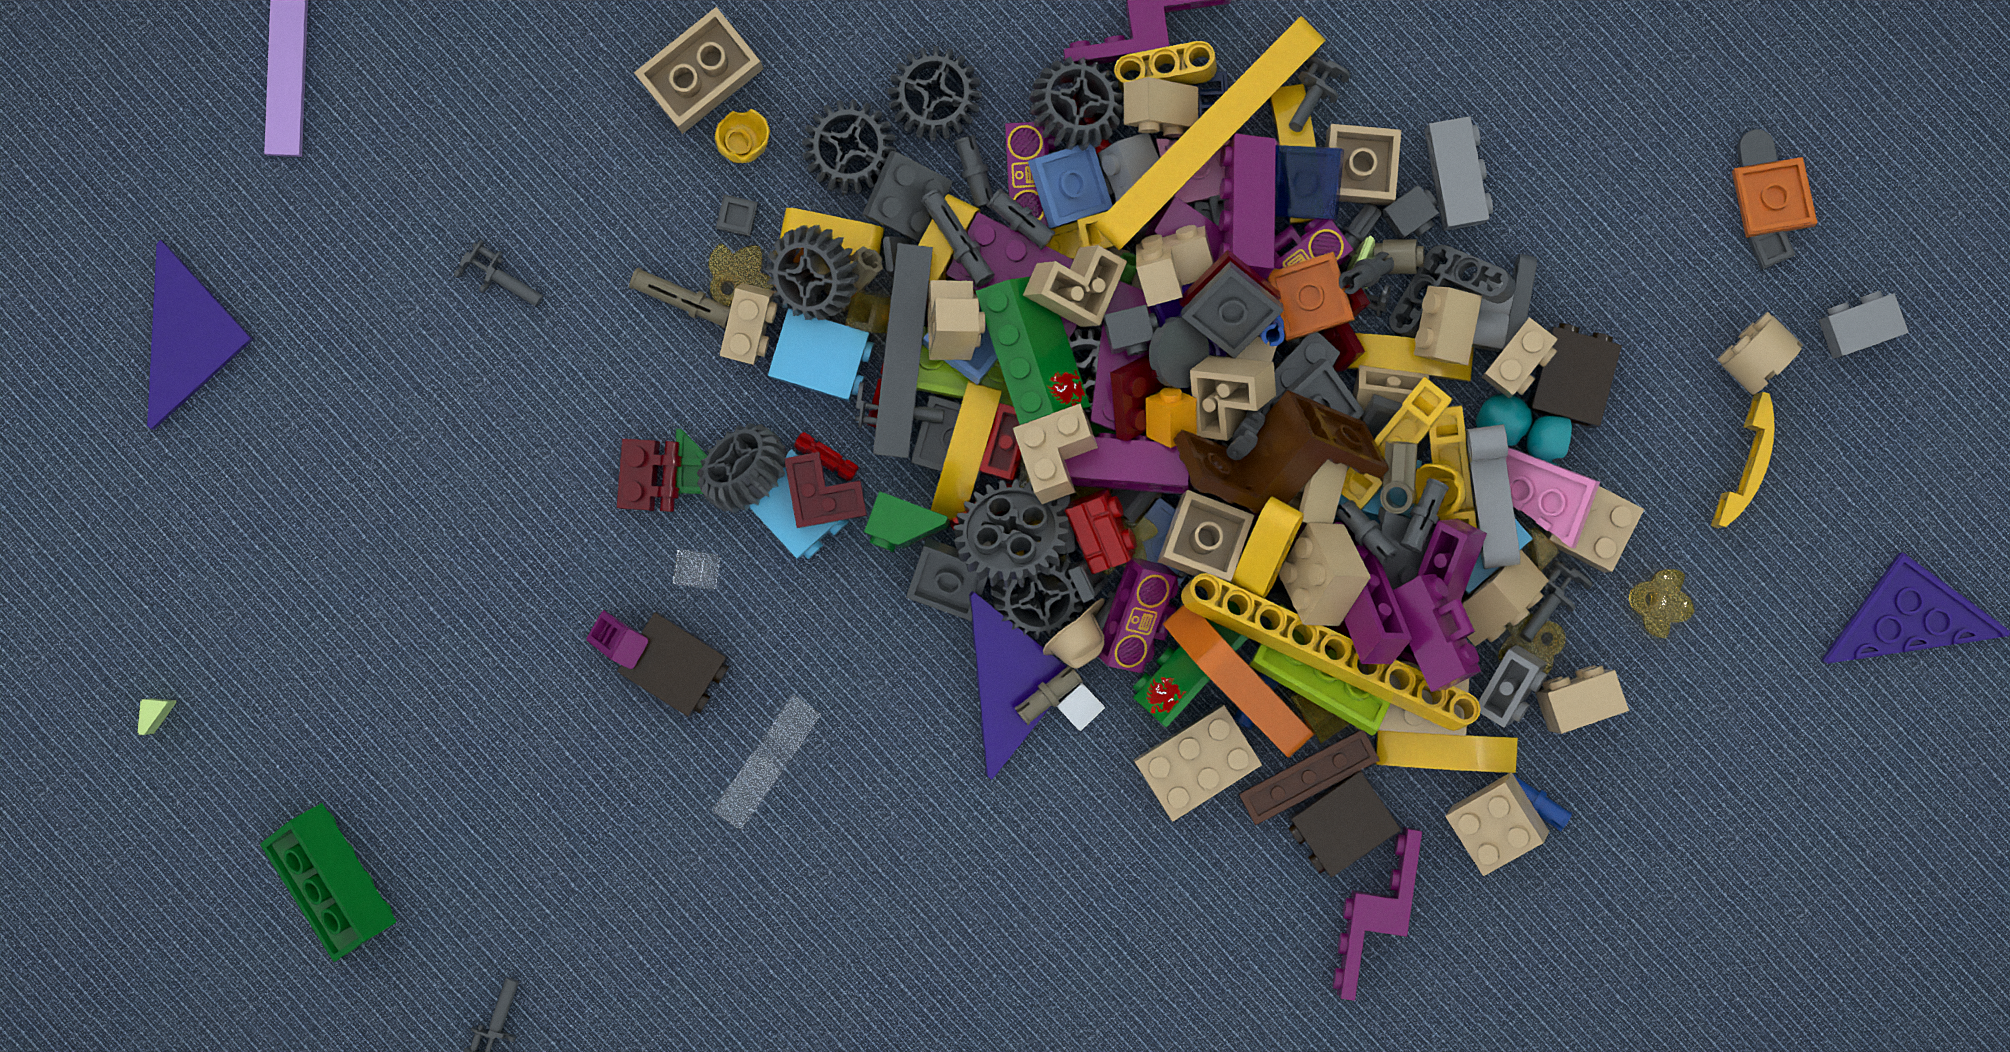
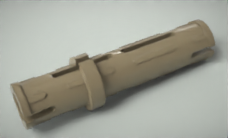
[629,268,731,328]

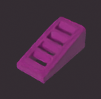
[586,610,648,669]

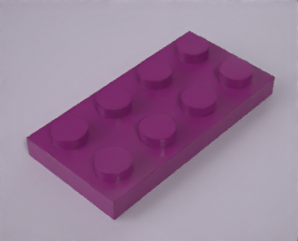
[946,212,1078,338]

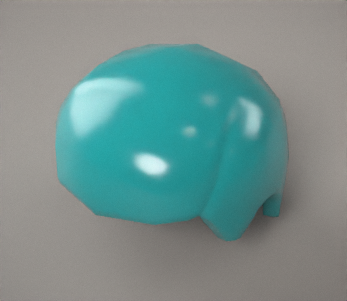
[1475,394,1532,446]
[1526,416,1572,465]

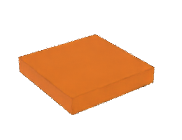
[1732,157,1817,238]
[1267,252,1355,342]

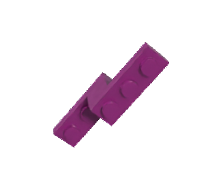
[1063,0,1231,66]
[1333,827,1422,1001]

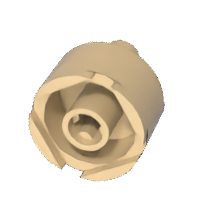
[1717,312,1803,395]

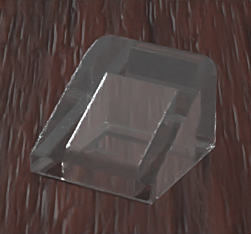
[672,549,720,589]

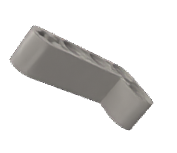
[1465,424,1520,569]

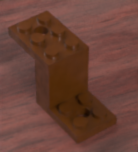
[1173,390,1389,514]

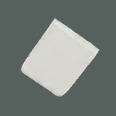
[1056,683,1105,731]

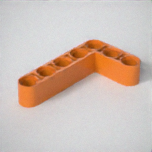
[1163,604,1315,758]

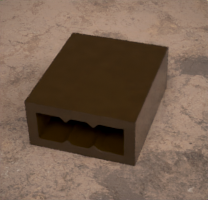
[1527,323,1622,428]
[617,612,730,717]
[1288,771,1401,878]

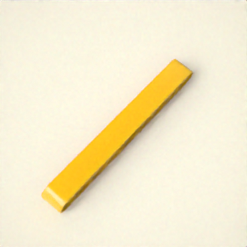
[1094,16,1326,251]
[1181,573,1481,731]

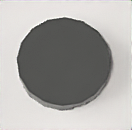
[1149,316,1209,388]

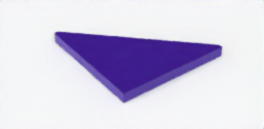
[147,240,254,430]
[1821,552,2010,664]
[969,591,1066,780]

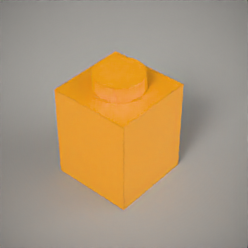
[1146,387,1197,448]

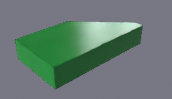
[676,429,708,494]

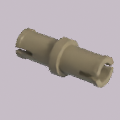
[1014,665,1083,725]

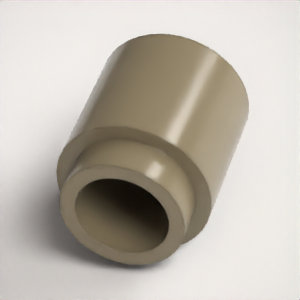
[1374,239,1425,274]

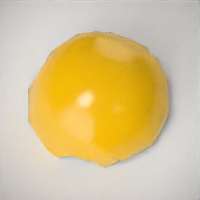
[714,109,770,163]
[1415,463,1466,518]

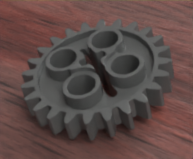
[954,479,1070,588]

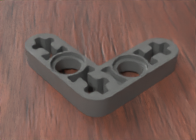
[1390,245,1516,338]

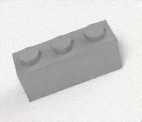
[1424,116,1493,231]

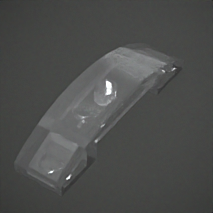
[712,695,822,831]

